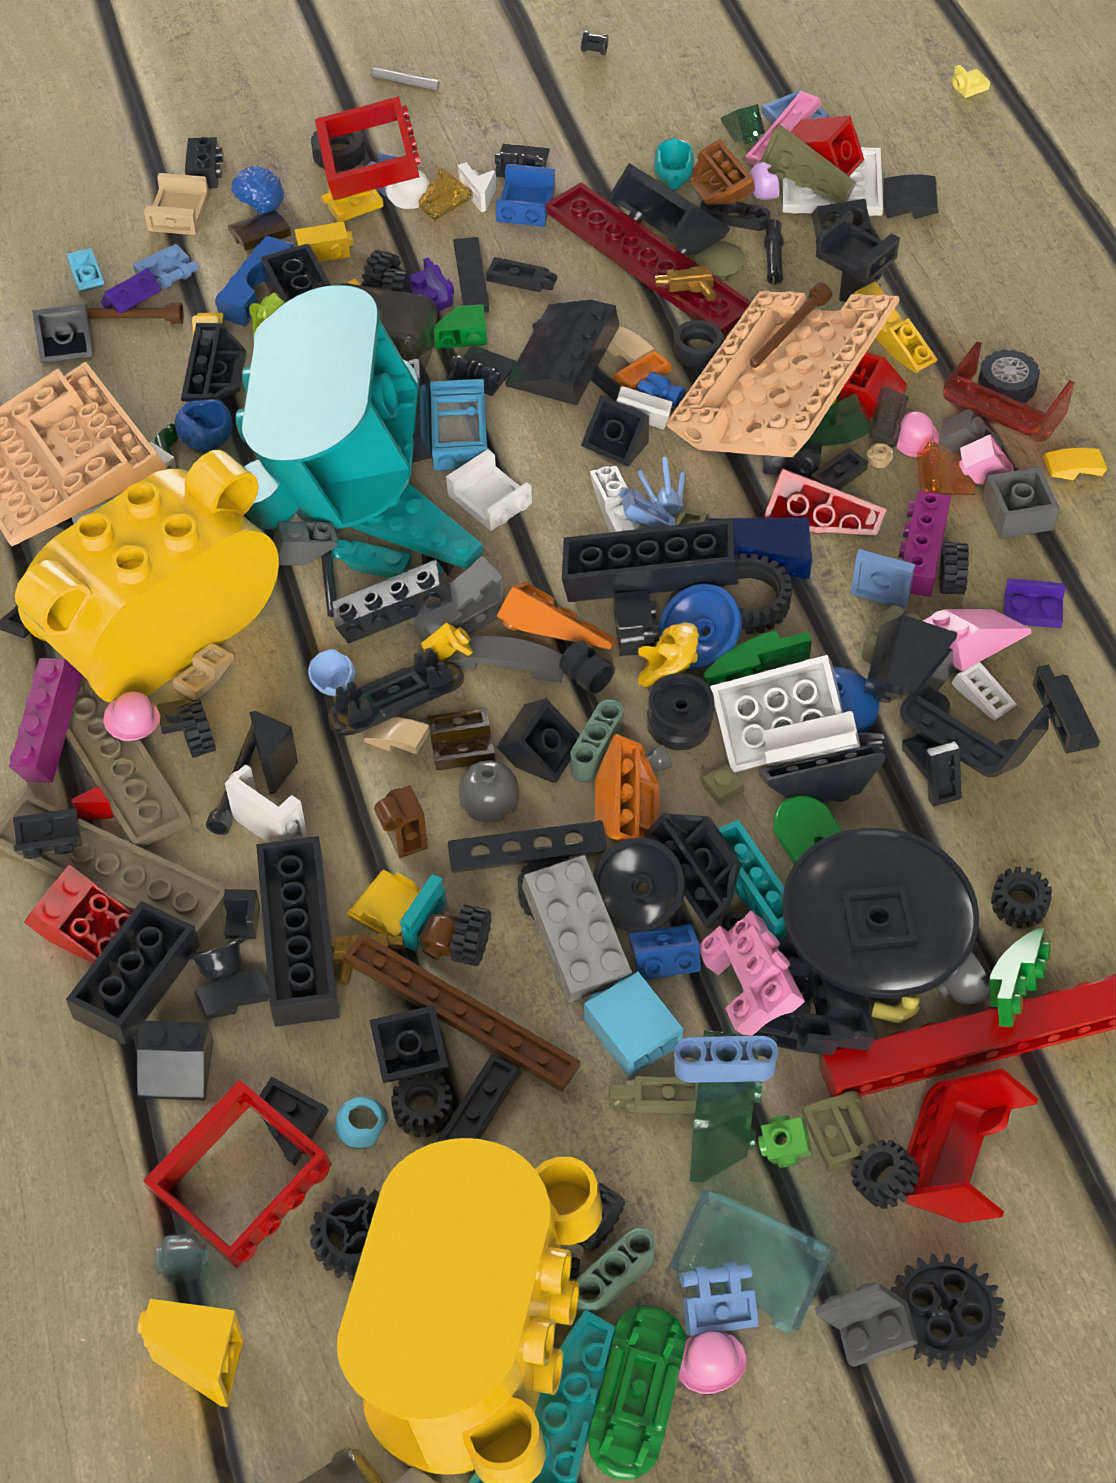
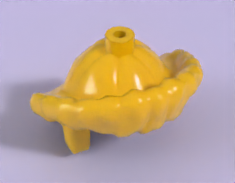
[638,622,699,687]

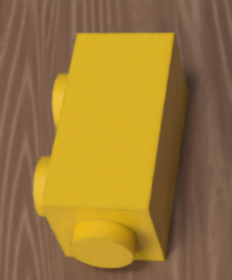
[294,221,354,262]

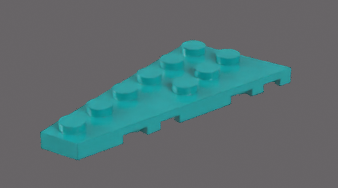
[349,483,484,570]
[468,1309,616,1483]

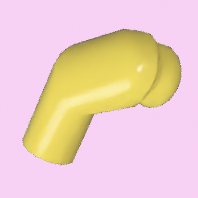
[872,995,920,1023]

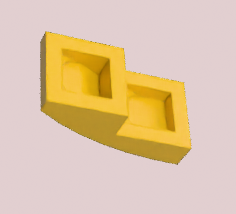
[1043,448,1108,480]

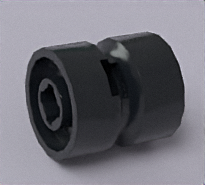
[559,640,615,695]

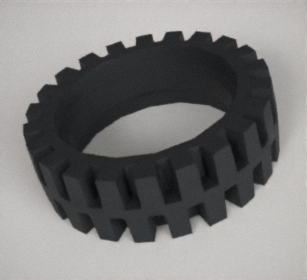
[718,553,792,634]

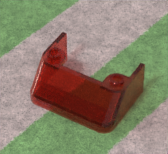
[943,341,1075,442]

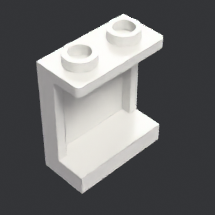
[446,449,532,531]
[225,765,307,843]

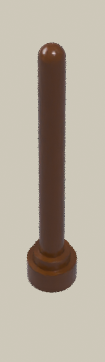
[750,282,832,368]
[88,303,184,324]

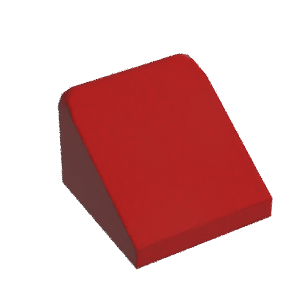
[71,786,114,820]

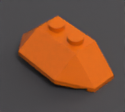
[594,734,660,842]

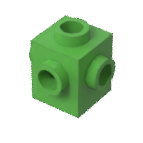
[758,1115,813,1168]

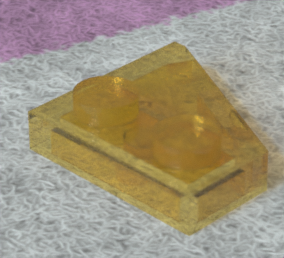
[419,168,473,220]

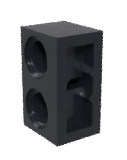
[811,199,871,239]

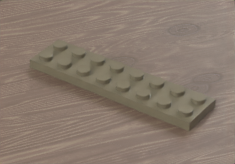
[65,665,191,848]
[0,793,228,940]

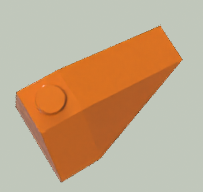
[497,581,618,649]

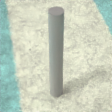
[371,68,440,91]

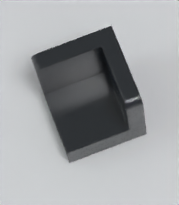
[223,889,260,939]

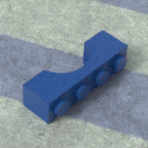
[215,236,293,327]

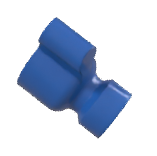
[638,371,686,408]

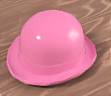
[890,411,939,458]
[103,691,161,741]
[679,1331,747,1394]

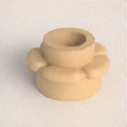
[867,443,894,468]

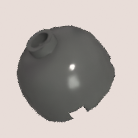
[459,760,520,823]
[936,952,990,1005]

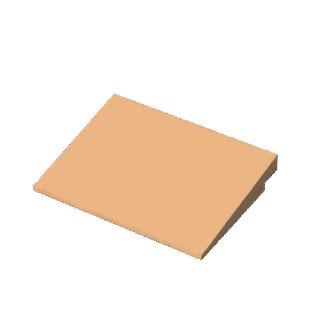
[0,362,167,546]

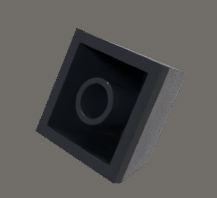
[864,615,957,703]

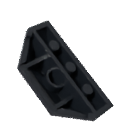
[181,323,247,402]
[759,744,886,803]
[644,813,742,929]

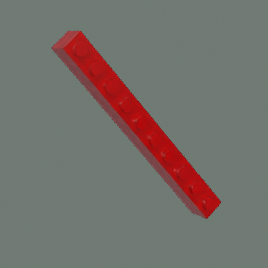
[820,974,1116,1098]

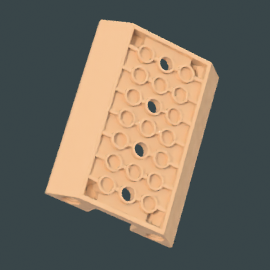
[666,291,900,457]

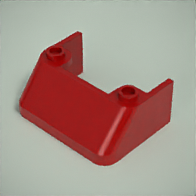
[904,1068,1039,1223]

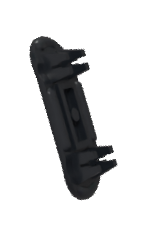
[328,648,464,736]

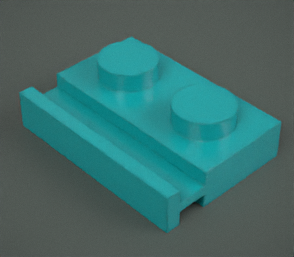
[400,874,447,952]

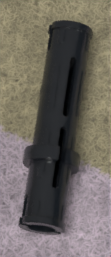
[764,219,784,284]

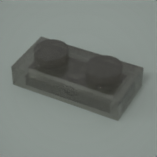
[869,387,909,448]

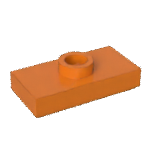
[614,350,672,391]

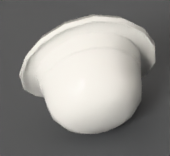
[386,170,432,209]

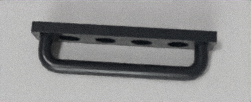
[448,820,607,873]

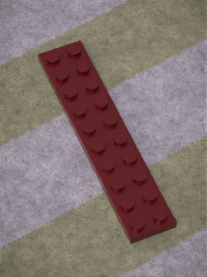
[545,182,751,335]

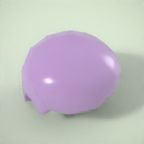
[749,162,780,200]

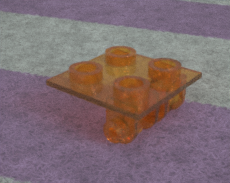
[916,441,976,495]

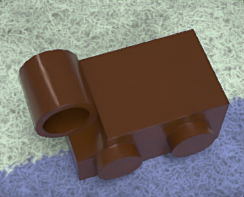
[374,785,428,859]

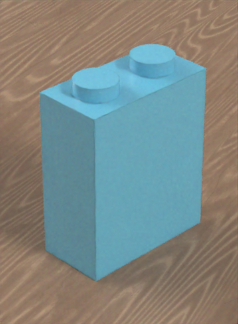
[584,972,683,1078]

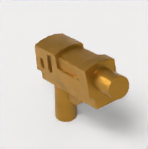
[655,265,716,301]
[332,932,404,986]

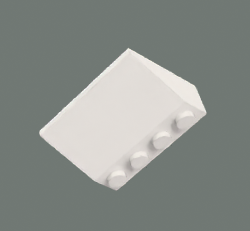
[711,655,843,773]

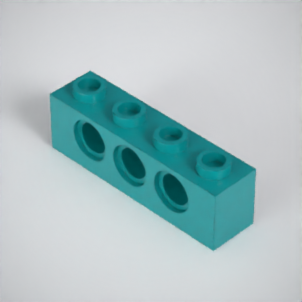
[718,820,788,943]

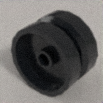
[646,673,715,751]

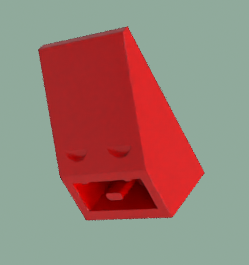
[24,865,132,964]

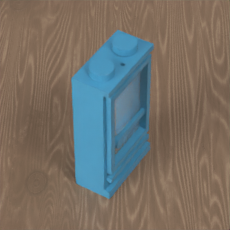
[430,379,487,470]

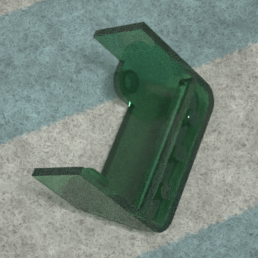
[690,1030,763,1183]

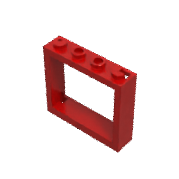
[315,96,421,200]
[143,1079,332,1268]

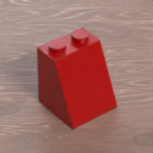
[790,115,865,177]

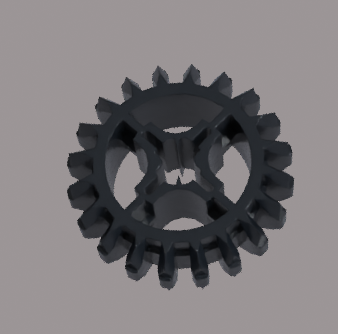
[310,1186,379,1282]

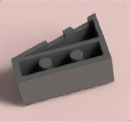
[414,556,504,641]

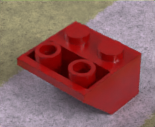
[838,352,907,423]

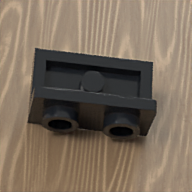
[13,808,82,859]

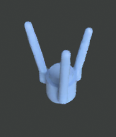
[637,457,686,516]

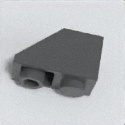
[940,408,1003,457]
[273,521,338,566]

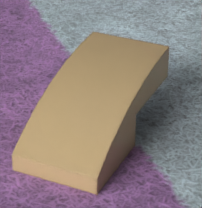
[607,326,654,364]
[173,643,234,701]
[364,717,430,755]

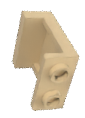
[144,173,209,235]

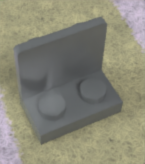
[815,1283,918,1367]

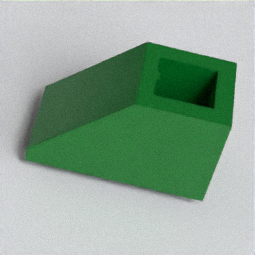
[433,304,487,349]

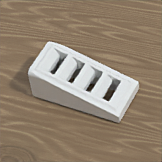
[951,662,1017,721]

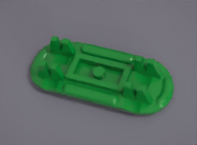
[773,795,843,864]
[588,1305,686,1481]

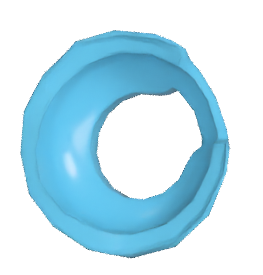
[335,1097,388,1148]

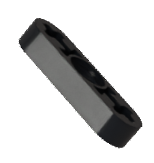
[699,200,770,231]

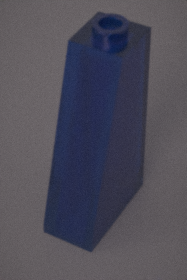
[707,518,812,579]

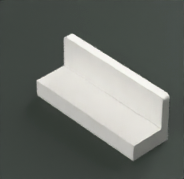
[763,711,861,767]

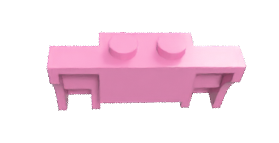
[699,911,805,1036]

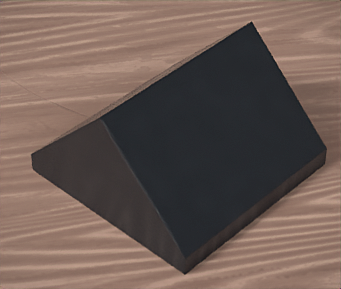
[581,395,649,466]
[249,711,298,794]

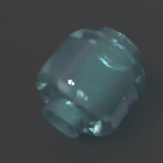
[155,1233,208,1282]

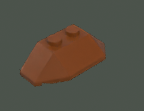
[689,139,755,205]

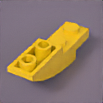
[854,281,938,373]

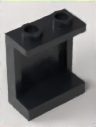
[816,211,900,285]

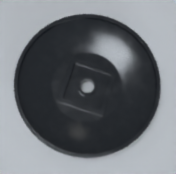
[782,827,979,998]

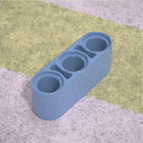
[674,1036,778,1083]

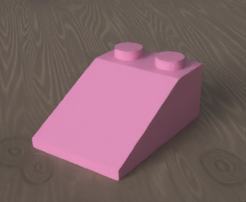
[923,609,1031,671]

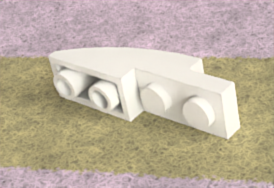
[590,466,645,532]

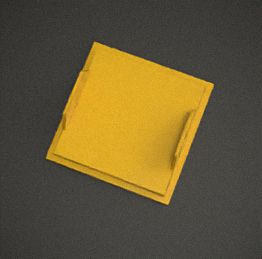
[346,869,421,937]

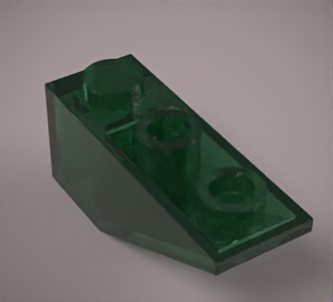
[807,393,874,446]

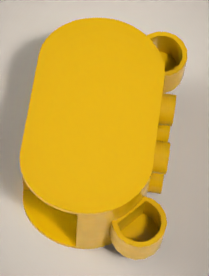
[15,450,279,703]
[337,1138,603,1483]

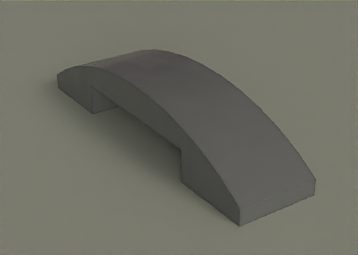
[447,635,564,683]

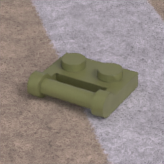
[801,1091,879,1171]

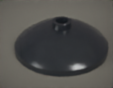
[593,838,686,933]

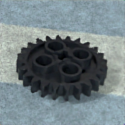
[890,1253,1005,1370]

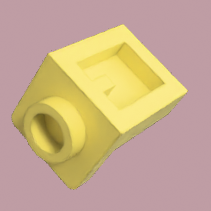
[952,65,990,98]

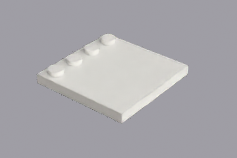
[782,147,883,216]

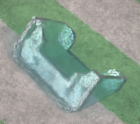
[669,1188,839,1333]

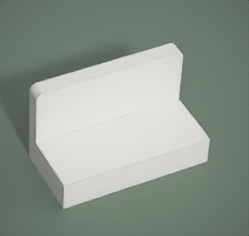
[617,386,672,430]

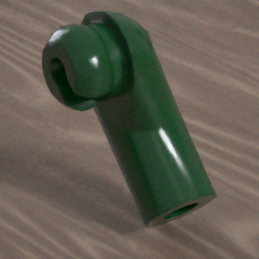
[155,423,179,455]

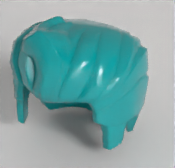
[654,137,694,190]

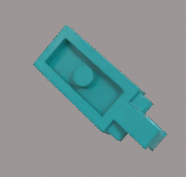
[332,539,412,579]

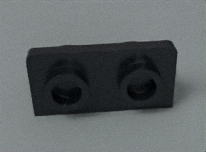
[763,442,823,478]

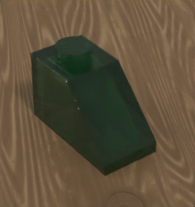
[720,104,765,145]

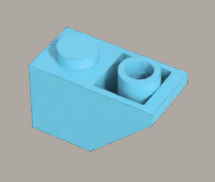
[67,248,104,293]

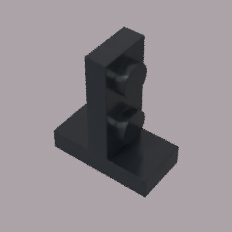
[902,734,962,807]

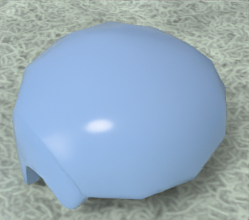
[308,649,356,696]

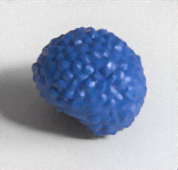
[231,166,284,214]
[174,399,233,452]

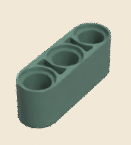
[571,699,624,782]
[576,1227,656,1316]

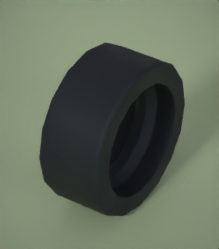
[673,320,723,368]

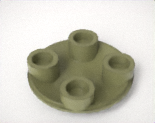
[694,241,745,281]

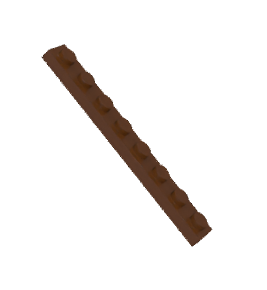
[343,933,580,1092]

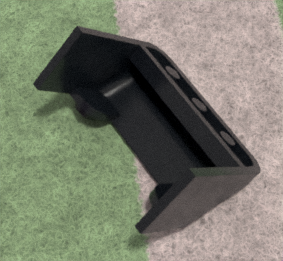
[608,163,731,257]
[900,648,1049,777]

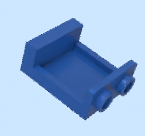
[496,164,556,227]

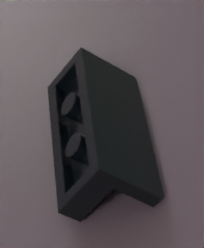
[1033,664,1100,754]

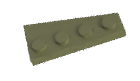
[760,125,857,203]

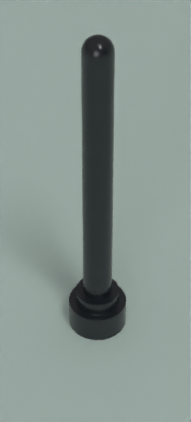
[205,723,256,835]

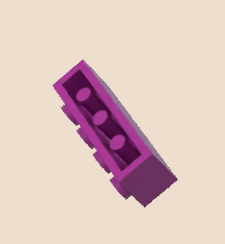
[898,490,951,597]
[9,658,82,783]

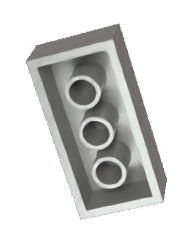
[522,855,631,1003]

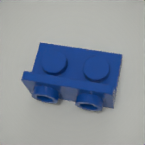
[629,924,701,980]

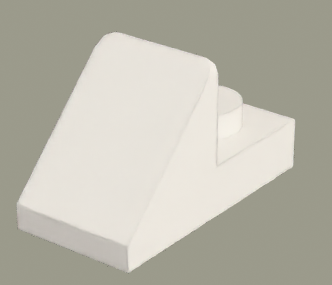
[458,162,496,213]

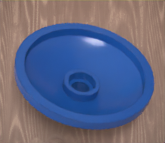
[659,584,742,669]
[833,667,879,733]

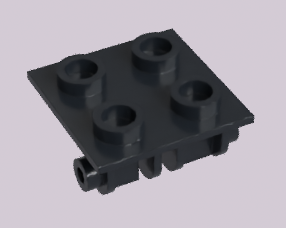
[495,143,550,178]
[446,345,517,396]

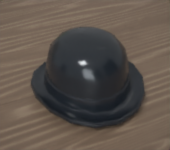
[184,936,247,981]

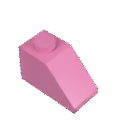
[959,435,1014,485]

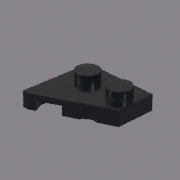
[259,1076,329,1166]

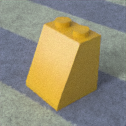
[138,1299,244,1407]

